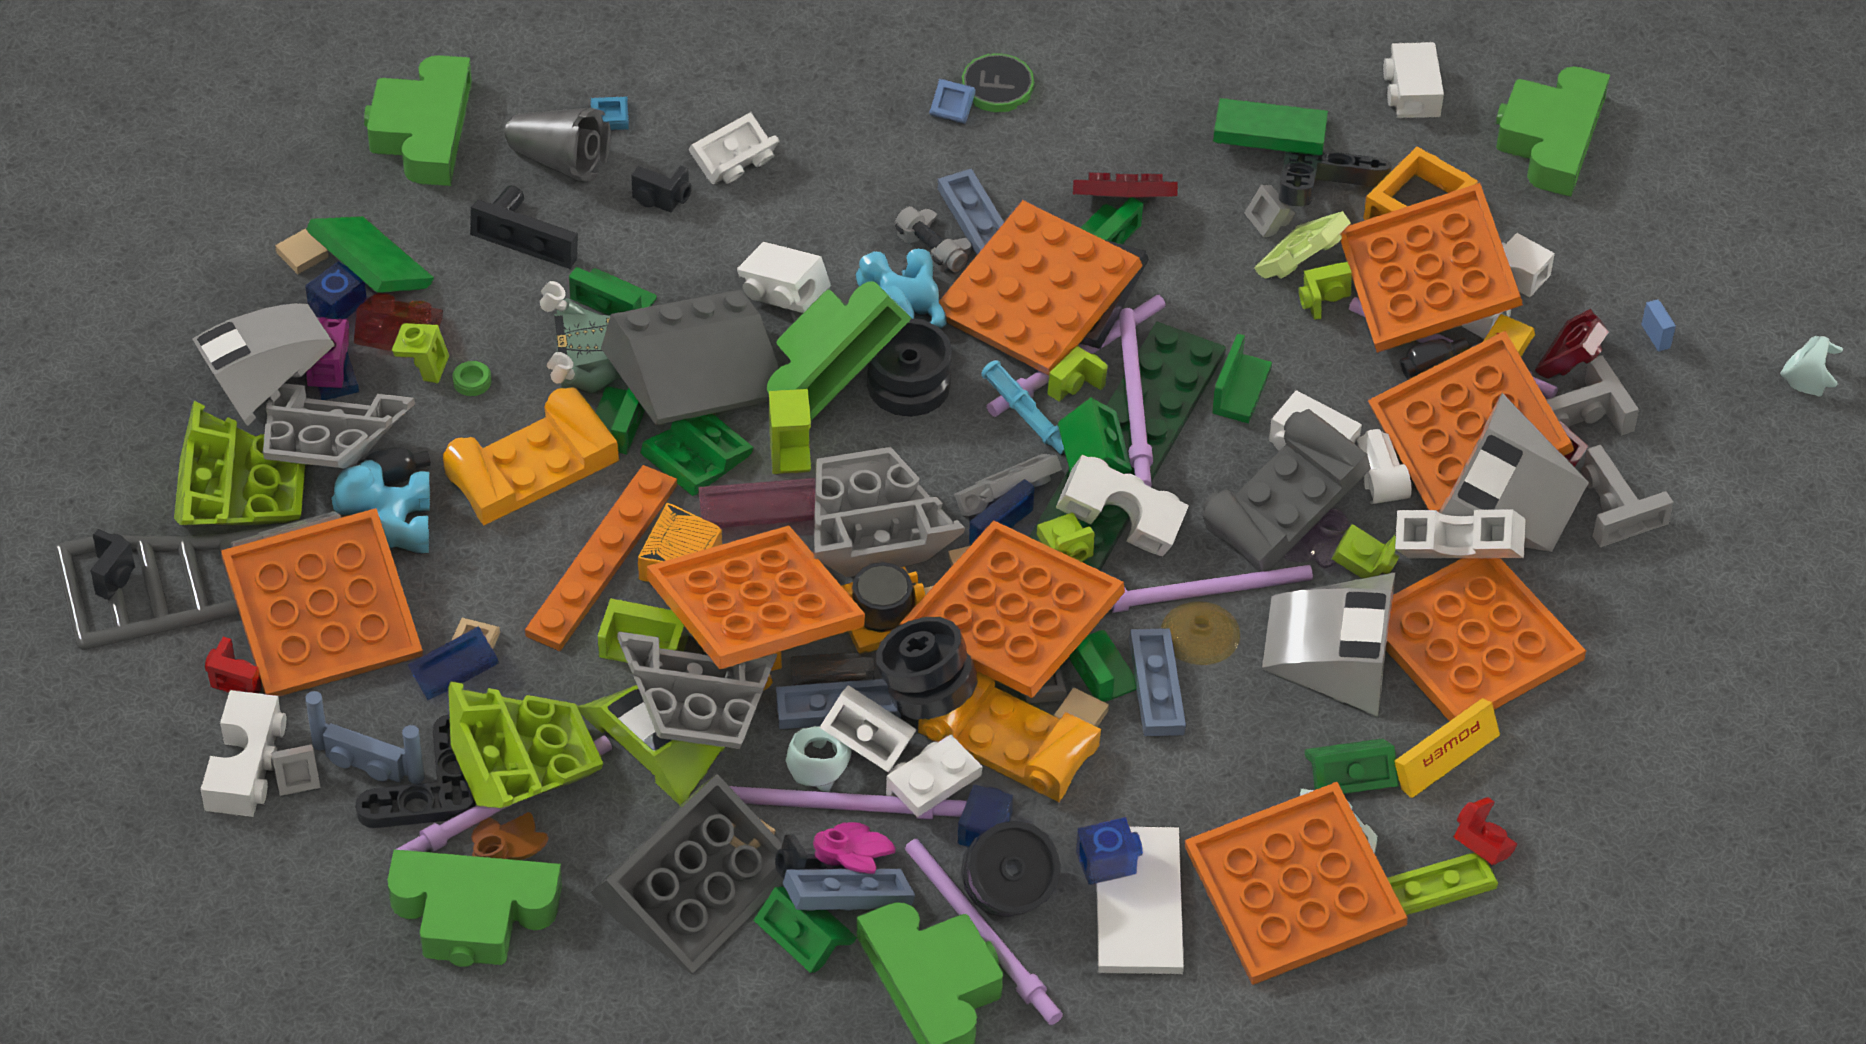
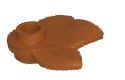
[471,812,549,860]

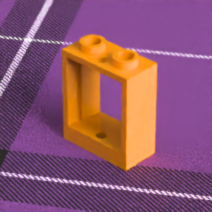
[1363,147,1478,220]

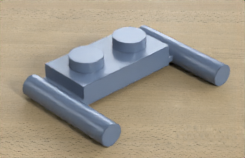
[305,691,425,784]

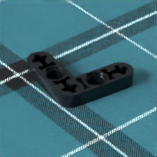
[1278,150,1392,207]
[355,714,476,828]

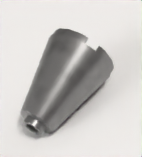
[505,108,611,182]

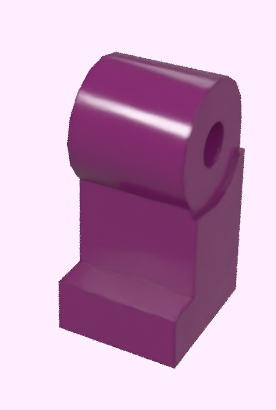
[306,317,349,388]

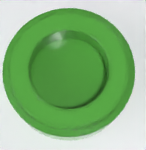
[453,361,491,396]

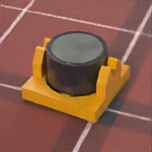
[842,562,925,655]

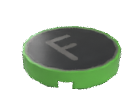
[962,53,1034,112]

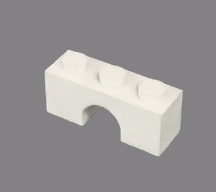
[1461,233,1555,339]
[1056,455,1189,557]
[1395,509,1525,559]
[201,690,286,817]

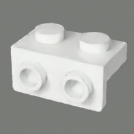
[689,112,779,185]
[886,734,982,817]

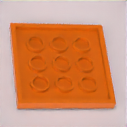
[1340,183,1523,353]
[939,200,1142,375]
[1368,331,1574,512]
[221,508,423,697]
[900,520,1125,698]
[647,525,865,669]
[1386,558,1586,722]
[1185,782,1407,985]

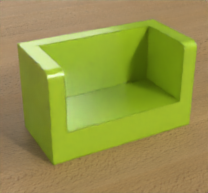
[769,389,811,474]
[598,598,689,663]

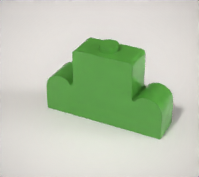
[364,55,472,186]
[1496,67,1610,197]
[767,281,912,420]
[388,849,562,967]
[857,902,1003,1044]

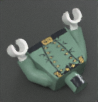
[540,281,622,393]

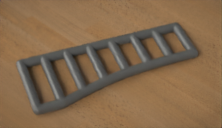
[55,515,349,650]

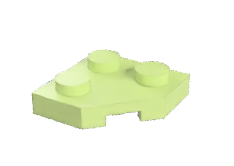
[1254,211,1351,279]

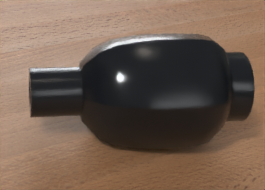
[1400,337,1470,380]
[357,447,431,486]

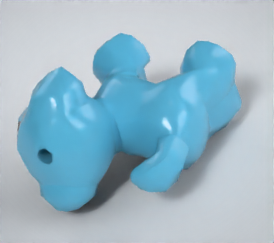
[856,249,946,328]
[332,460,430,553]

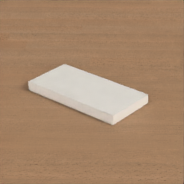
[1095,826,1184,974]

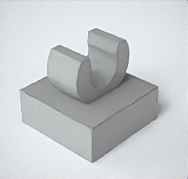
[1244,185,1296,237]
[271,744,321,796]

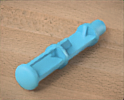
[982,360,1065,455]

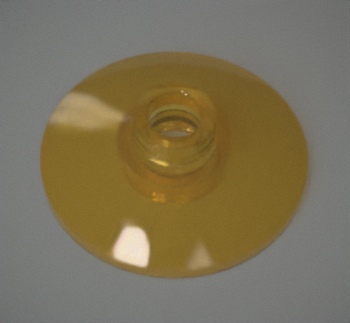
[1161,601,1240,665]

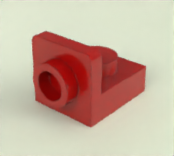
[205,637,262,694]
[1453,797,1518,865]

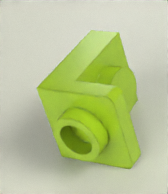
[1299,261,1352,320]
[392,323,449,383]
[1047,346,1107,402]
[1037,512,1095,562]
[1332,524,1400,578]

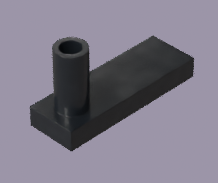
[470,185,578,269]

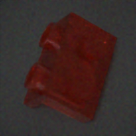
[354,294,443,352]

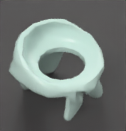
[1780,336,1843,396]
[786,726,852,792]

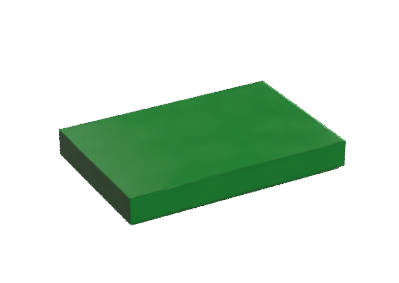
[1213,98,1328,155]
[306,216,434,293]

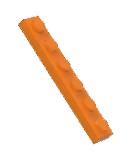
[525,465,677,651]

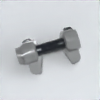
[895,206,971,272]

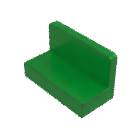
[1081,197,1143,244]
[569,267,657,315]
[1212,333,1272,424]
[596,387,645,455]
[1058,397,1132,474]
[1068,630,1137,702]
[1305,739,1399,794]
[753,887,857,973]

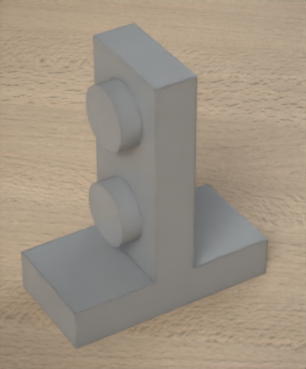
[1547,355,1639,436]
[1581,445,1674,547]

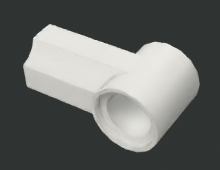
[1356,429,1412,504]

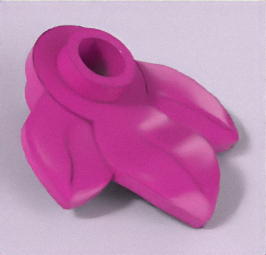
[813,822,896,874]

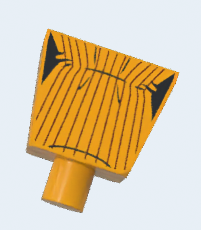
[638,503,722,582]

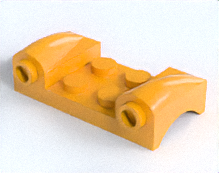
[443,387,619,526]
[918,671,1101,802]

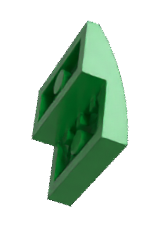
[640,414,754,496]

